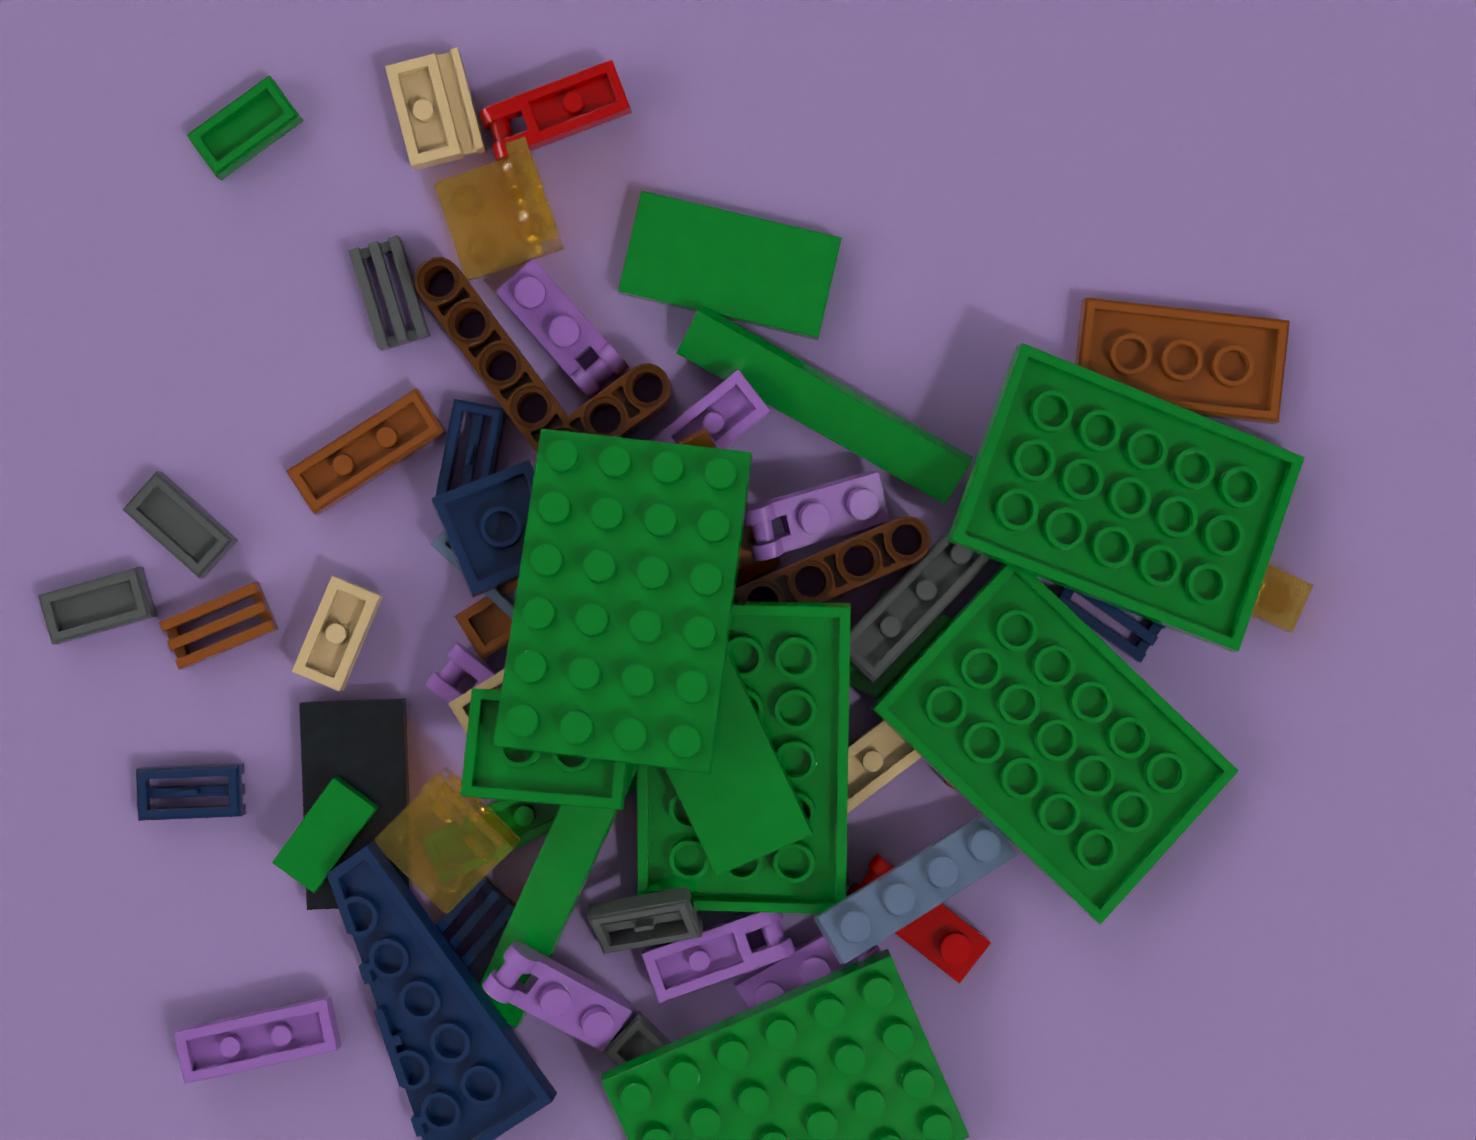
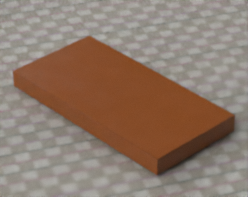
[1075,297,1290,424]

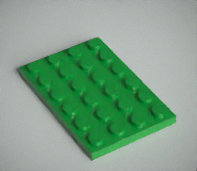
[947,343,1305,652]
[493,429,753,774]
[870,564,1239,925]
[637,601,851,914]
[601,949,970,1140]

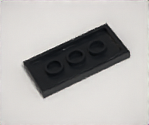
[299,698,413,910]

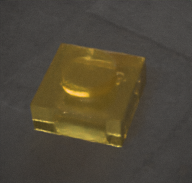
[1251,565,1313,632]

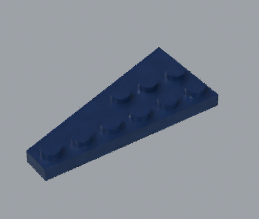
[327,840,557,1140]

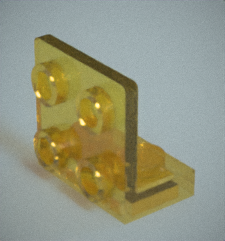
[435,137,565,281]
[374,766,521,913]

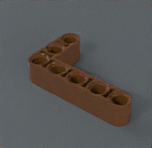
[415,257,672,453]
[734,516,931,603]

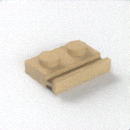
[385,47,486,171]

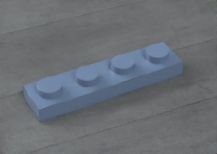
[814,814,1017,964]

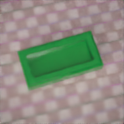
[186,75,304,181]
[272,776,379,893]

